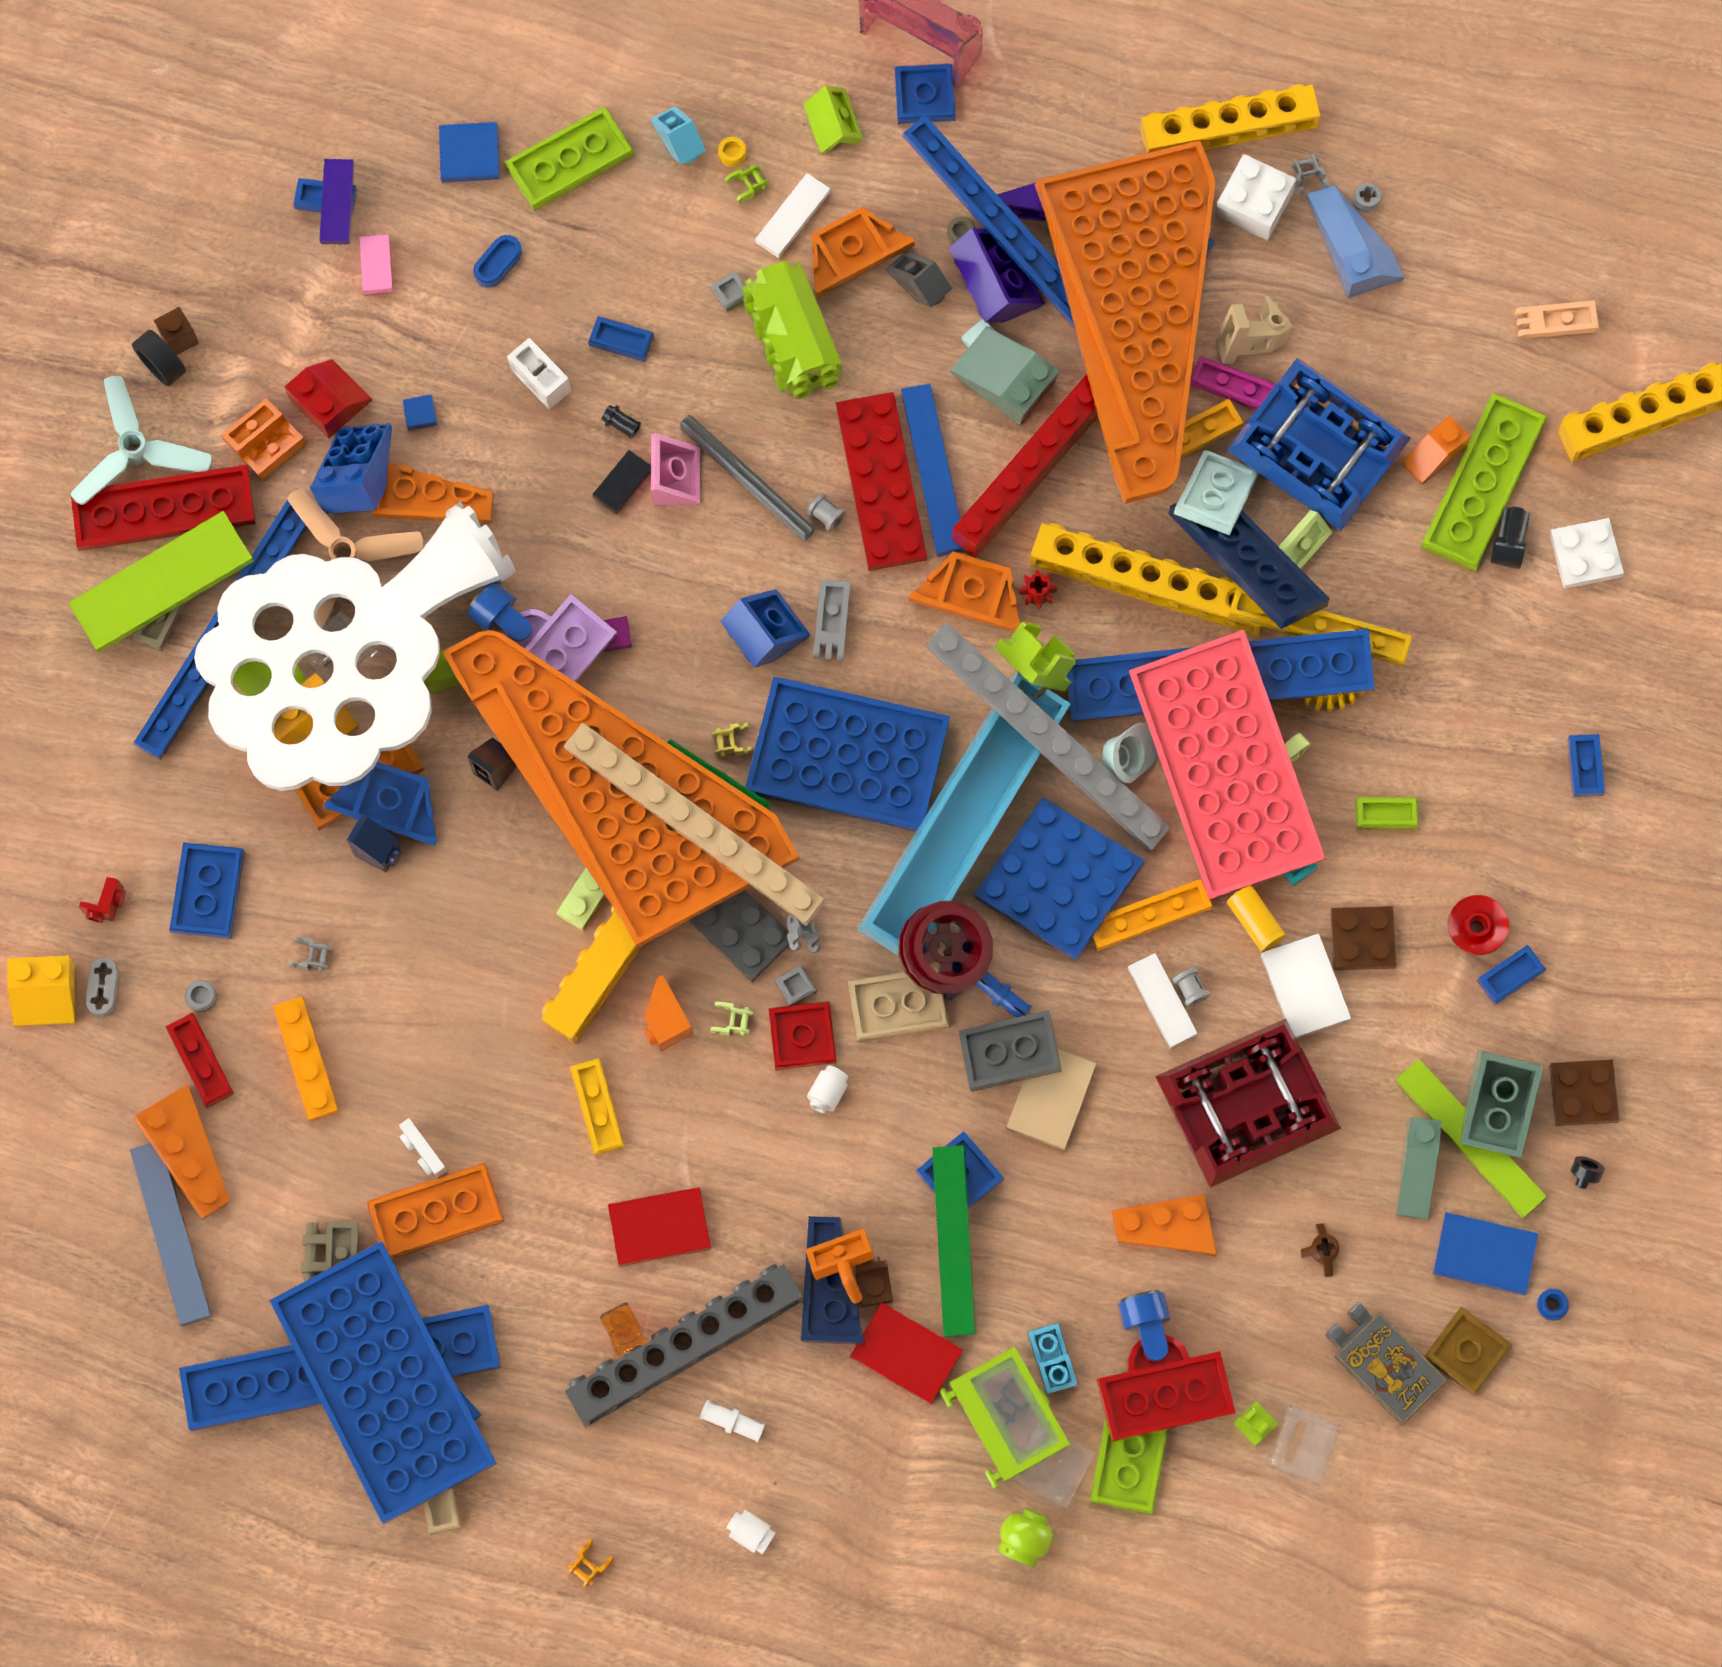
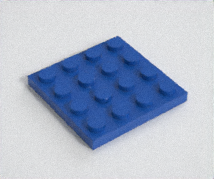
[974,797,1145,961]

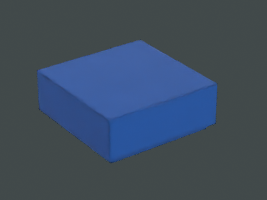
[403,394,437,430]

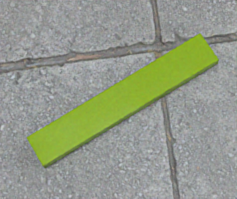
[1395,1059,1547,1219]

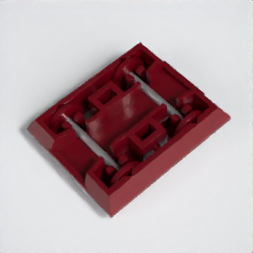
[1155,1018,1341,1188]

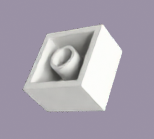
[1215,154,1296,241]

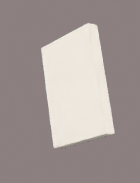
[1260,933,1351,1039]

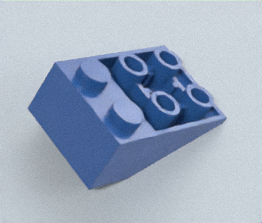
[310,423,392,514]

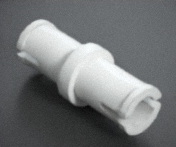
[699,1400,766,1443]

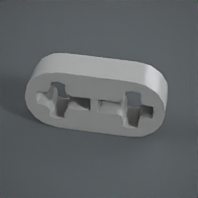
[86,958,119,1018]

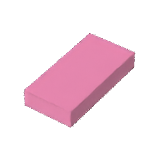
[360,234,393,295]

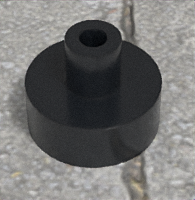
[1571,1156,1605,1189]

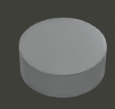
[185,980,217,1012]

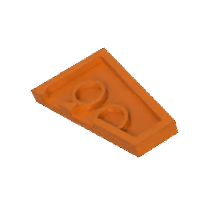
[1112,1194,1217,1257]

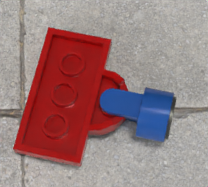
[1096,1290,1236,1442]

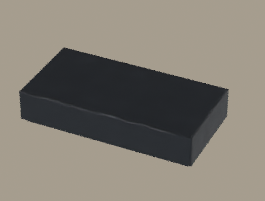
[592,450,651,514]

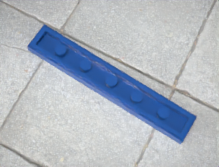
[901,384,964,557]

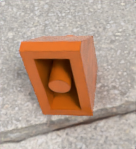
[1402,415,1470,485]
[643,974,693,1051]

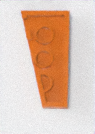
[134,1084,230,1220]

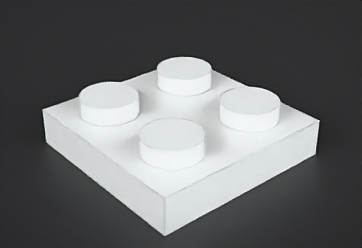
[1549,518,1624,589]

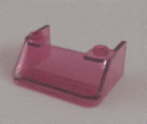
[859,0,983,87]

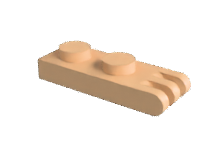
[1515,300,1599,339]

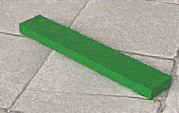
[932,1145,976,1336]

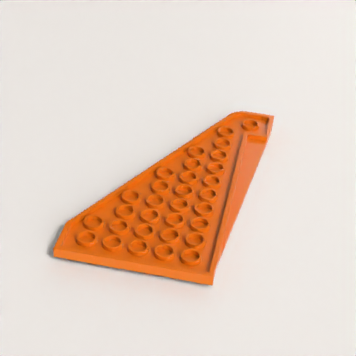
[1035,140,1216,504]

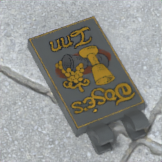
[1325,1302,1447,1425]

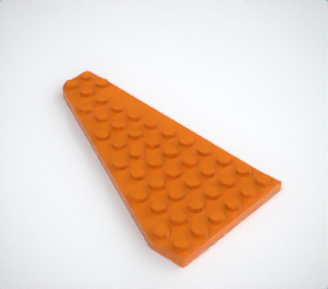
[442,630,800,948]

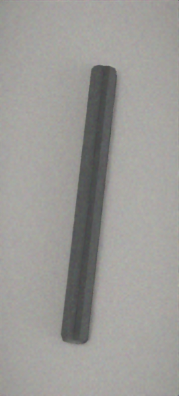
[680,415,814,540]

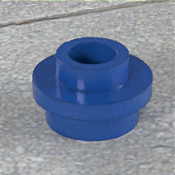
[1537,1289,1569,1321]

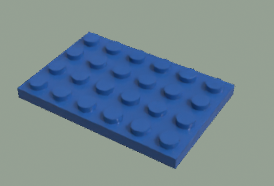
[745,677,950,831]

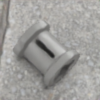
[806,493,846,532]
[1172,967,1210,1007]

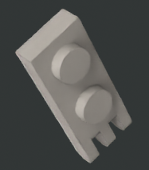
[813,580,851,661]

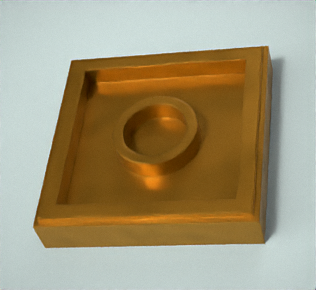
[1424,1306,1513,1396]

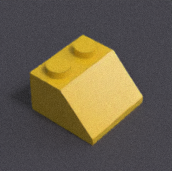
[7,955,76,1027]

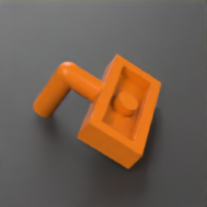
[806,1228,875,1303]

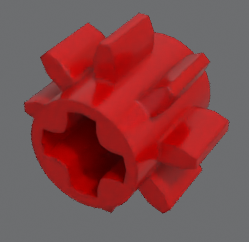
[1019,569,1057,609]

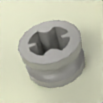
[1353,183,1381,212]

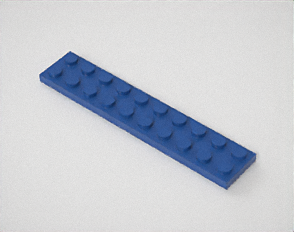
[1067,629,1375,722]
[179,1305,501,1431]

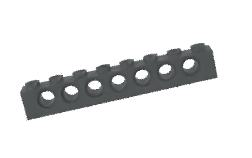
[565,1264,803,1428]

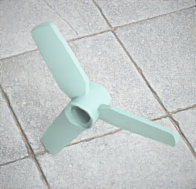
[71,376,212,505]

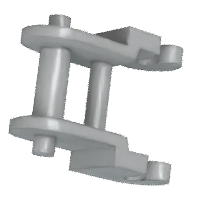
[1291,153,1328,194]
[787,914,821,953]
[289,937,333,972]

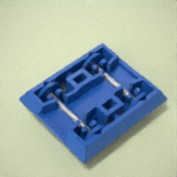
[1227,358,1411,531]

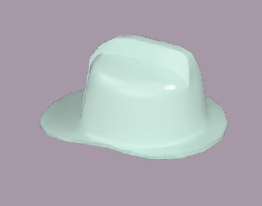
[1100,723,1158,783]

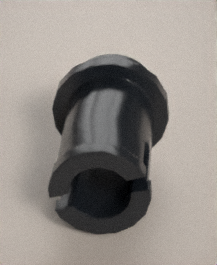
[602,405,641,439]

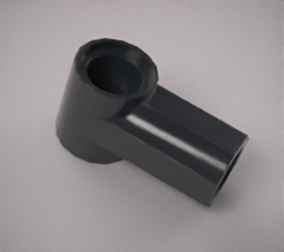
[1490,506,1530,569]

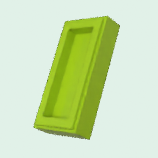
[1356,797,1418,830]

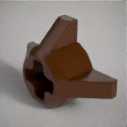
[1301,1223,1340,1277]

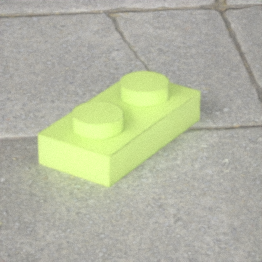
[1278,510,1333,569]
[556,868,605,931]

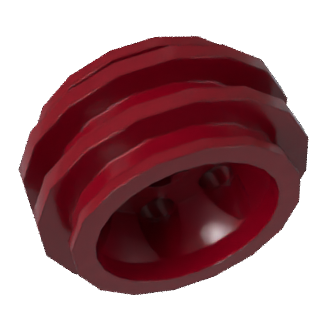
[898,901,993,994]

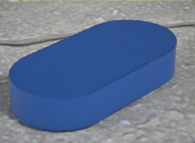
[473,235,522,287]

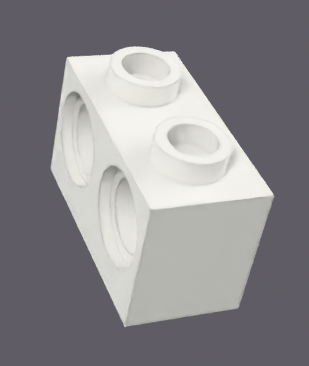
[507,338,571,410]

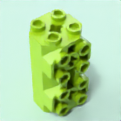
[741,261,843,399]

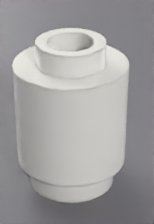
[807,1065,849,1114]
[726,1510,776,1554]

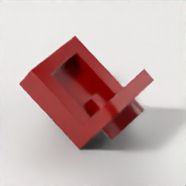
[79,877,126,923]

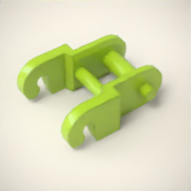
[725,165,770,204]

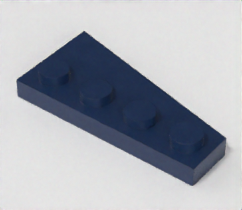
[801,1216,865,1345]

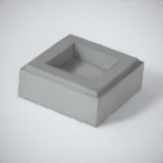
[710,271,745,312]
[775,965,817,1006]

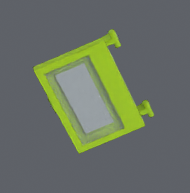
[939,1346,1071,1489]

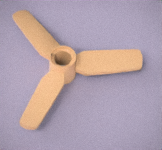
[287,488,424,628]

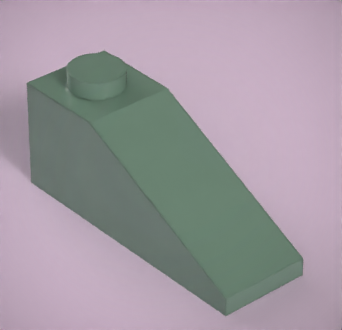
[1396,1117,1442,1220]

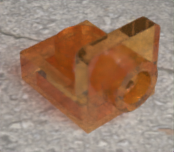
[600,1302,646,1357]

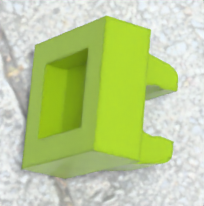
[1233,1401,1278,1447]

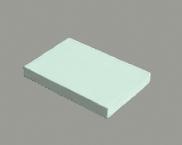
[1174,450,1259,535]

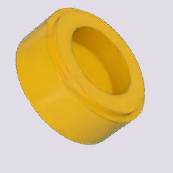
[718,136,747,167]

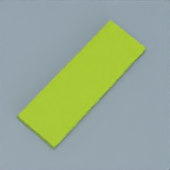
[1420,393,1547,572]
[67,511,254,654]

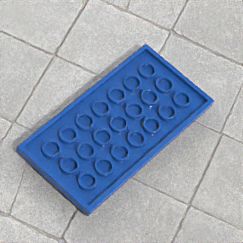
[269,1241,497,1525]

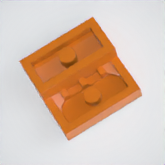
[221,398,307,481]

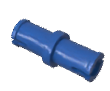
[975,971,1032,1018]

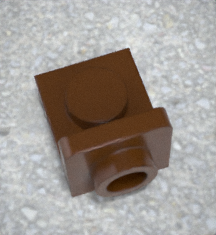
[856,1257,893,1307]

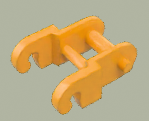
[567,1538,614,1588]

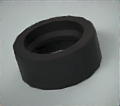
[132,329,186,386]

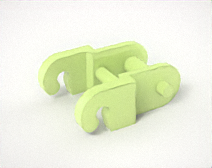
[710,1002,754,1036]

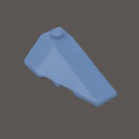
[1306,185,1404,298]

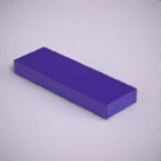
[319,159,355,245]

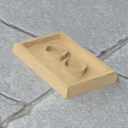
[848,967,949,1042]
[1006,1049,1097,1151]

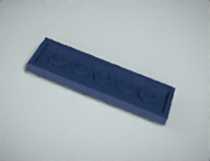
[1168,502,1330,629]

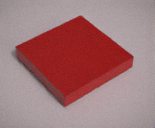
[768,1001,837,1070]

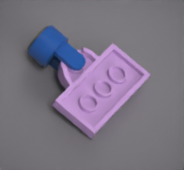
[467,582,617,682]

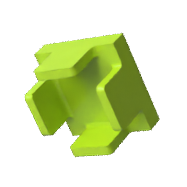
[994,621,1076,692]

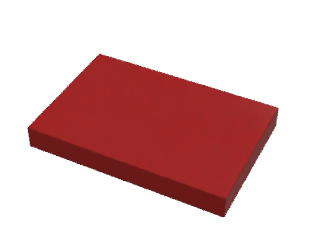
[608,1187,711,1267]
[850,1302,963,1405]

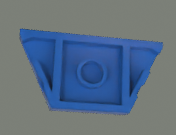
[323,761,437,846]

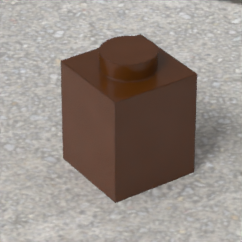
[154,306,199,355]

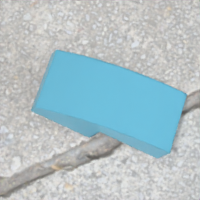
[1027,1323,1078,1394]

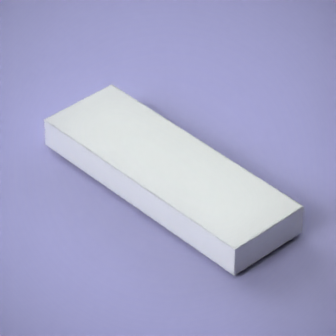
[755,173,831,258]
[1128,953,1198,1049]

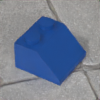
[720,589,810,667]

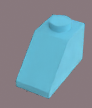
[650,106,706,164]

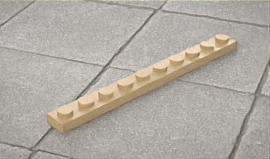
[564,722,825,926]

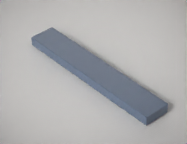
[130,1143,212,1327]

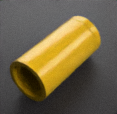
[1226,885,1287,953]

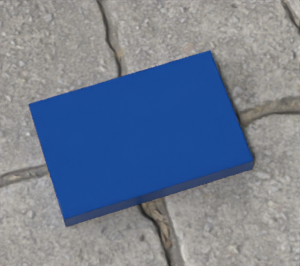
[169,842,245,939]
[1432,1212,1538,1296]

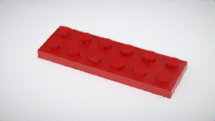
[836,392,927,571]
[70,464,256,551]

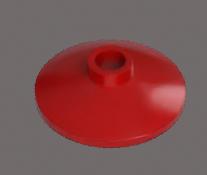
[1447,895,1510,955]

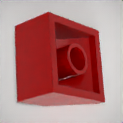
[284,359,372,439]

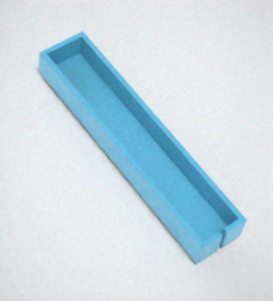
[857,672,1070,956]

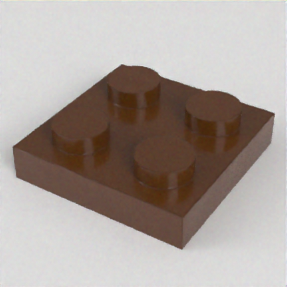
[1330,906,1396,970]
[1549,1059,1619,1126]

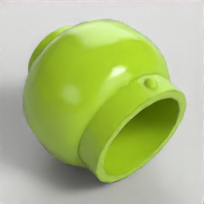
[998,1508,1054,1567]

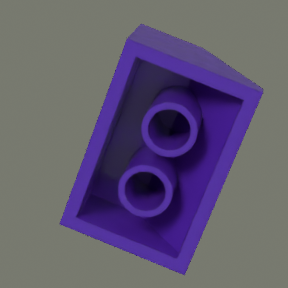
[949,228,1045,323]

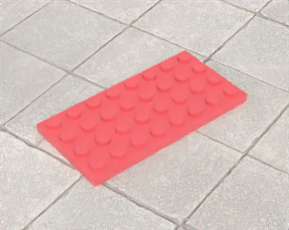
[1129,629,1326,900]

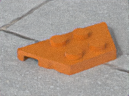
[811,207,915,298]
[909,551,1020,633]

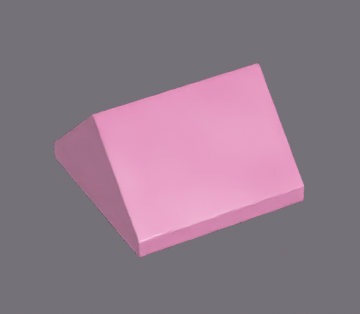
[651,433,700,505]

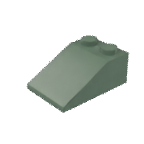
[950,327,1059,426]
[1460,1049,1544,1158]

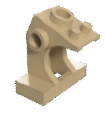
[1216,296,1293,364]

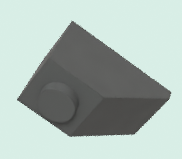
[886,251,952,307]

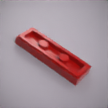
[165,1012,234,1108]

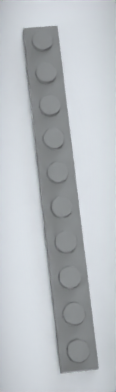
[924,622,1171,851]

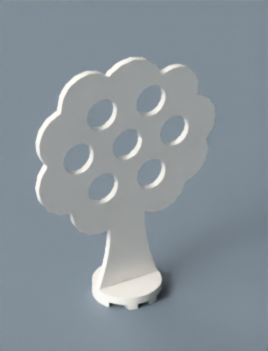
[194,501,516,791]

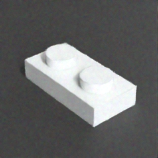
[399,1118,448,1178]

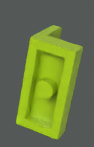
[803,85,863,153]

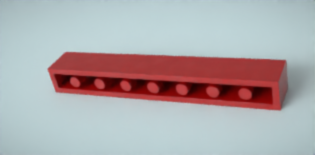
[952,374,1098,558]

